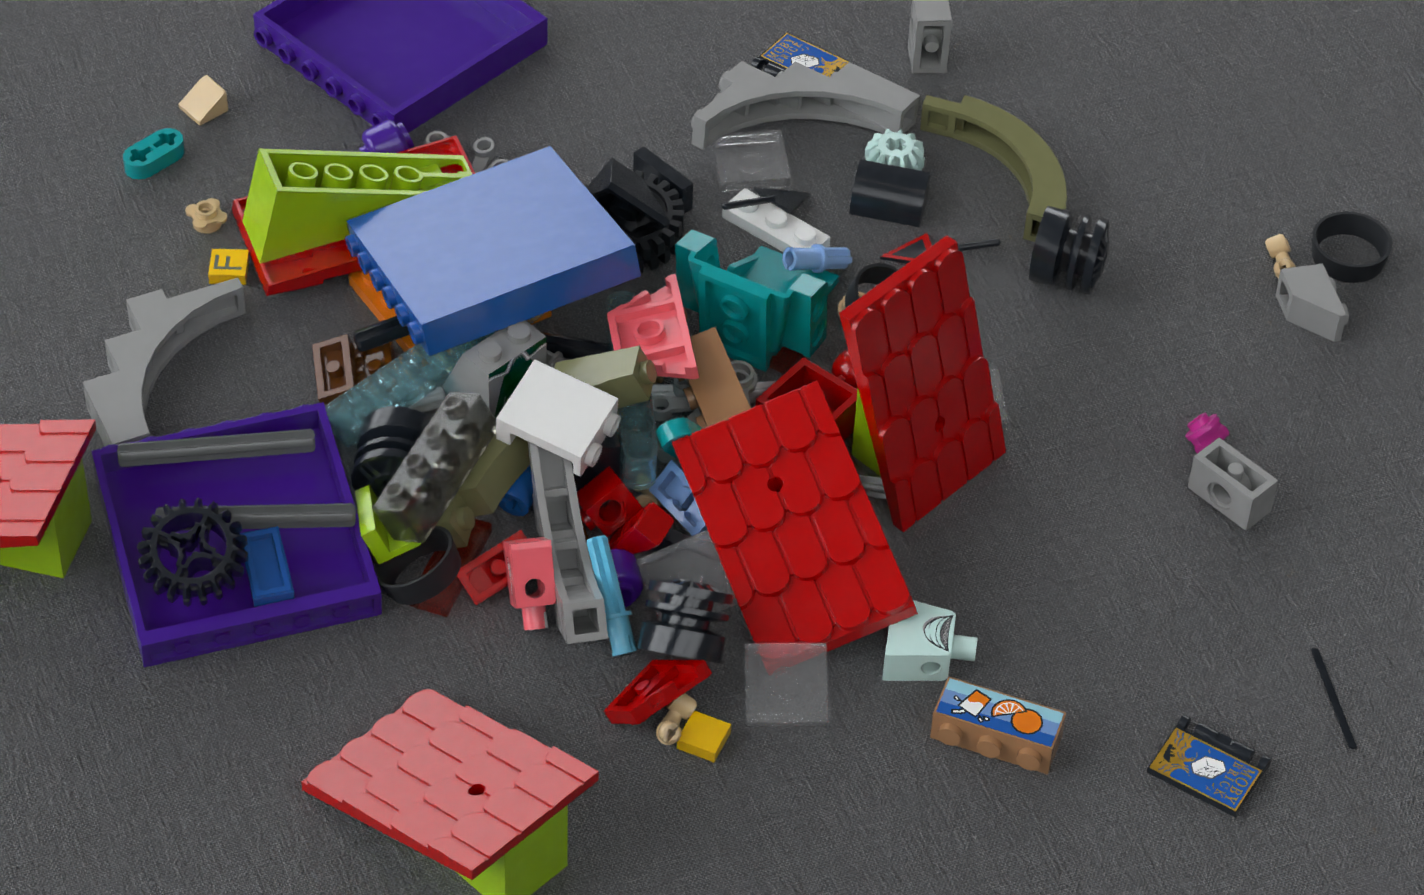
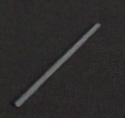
[1310,648,1357,749]

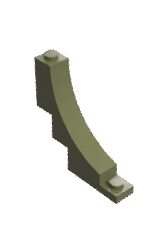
[435,346,657,548]

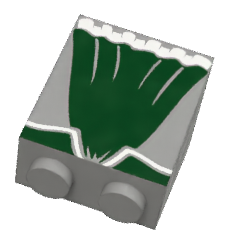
[442,320,546,431]

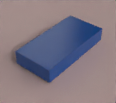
[240,526,295,607]

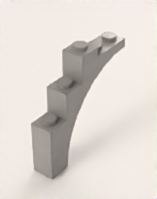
[691,61,920,150]
[83,278,246,446]
[528,442,608,644]

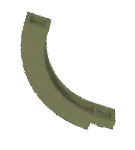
[920,95,1067,242]

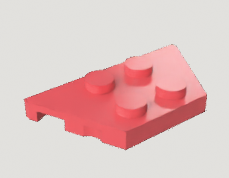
[606,274,700,379]

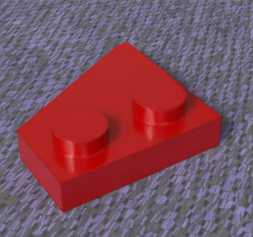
[604,660,712,725]

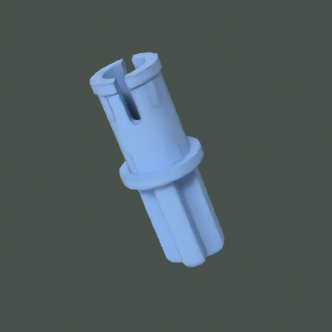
[782,244,853,273]

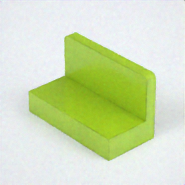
[355,485,422,564]

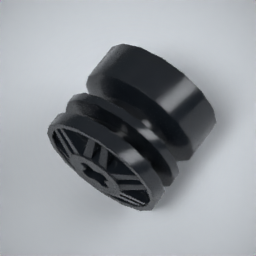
[1029,206,1110,295]
[351,406,441,507]
[637,578,734,664]

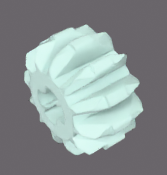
[865,128,925,171]

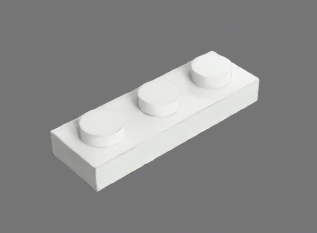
[722,188,830,252]

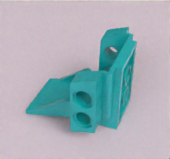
[675,229,839,372]

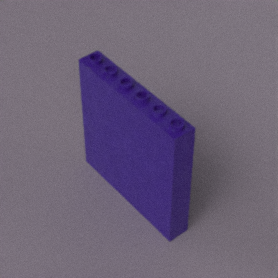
[253,0,548,133]
[91,402,382,668]

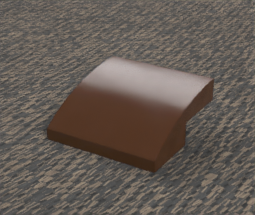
[312,334,400,405]

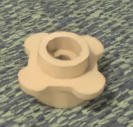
[185,198,227,234]

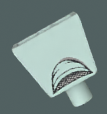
[882,600,978,681]

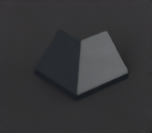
[587,158,670,238]

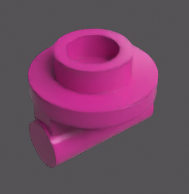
[1185,412,1229,454]

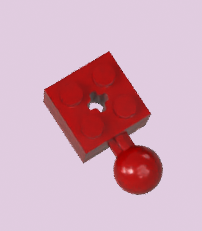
[755,350,858,440]

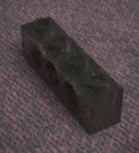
[372,392,496,543]

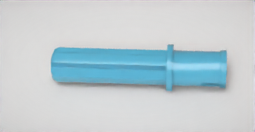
[587,535,638,657]

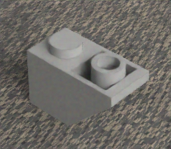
[1275,263,1349,342]

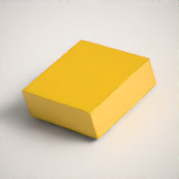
[676,710,731,763]

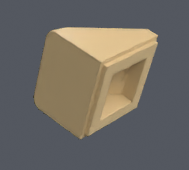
[179,75,228,126]

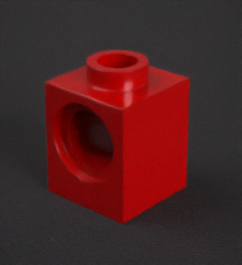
[577,466,643,537]

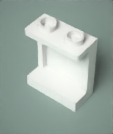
[496,359,621,477]

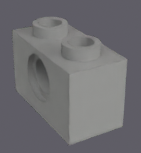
[908,0,952,74]
[1188,437,1278,531]

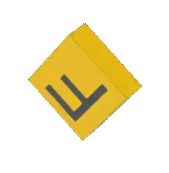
[208,249,250,285]

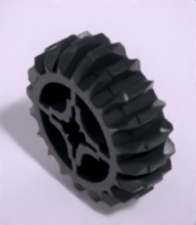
[137,497,248,607]

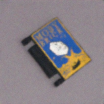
[751,32,856,77]
[1147,714,1272,817]

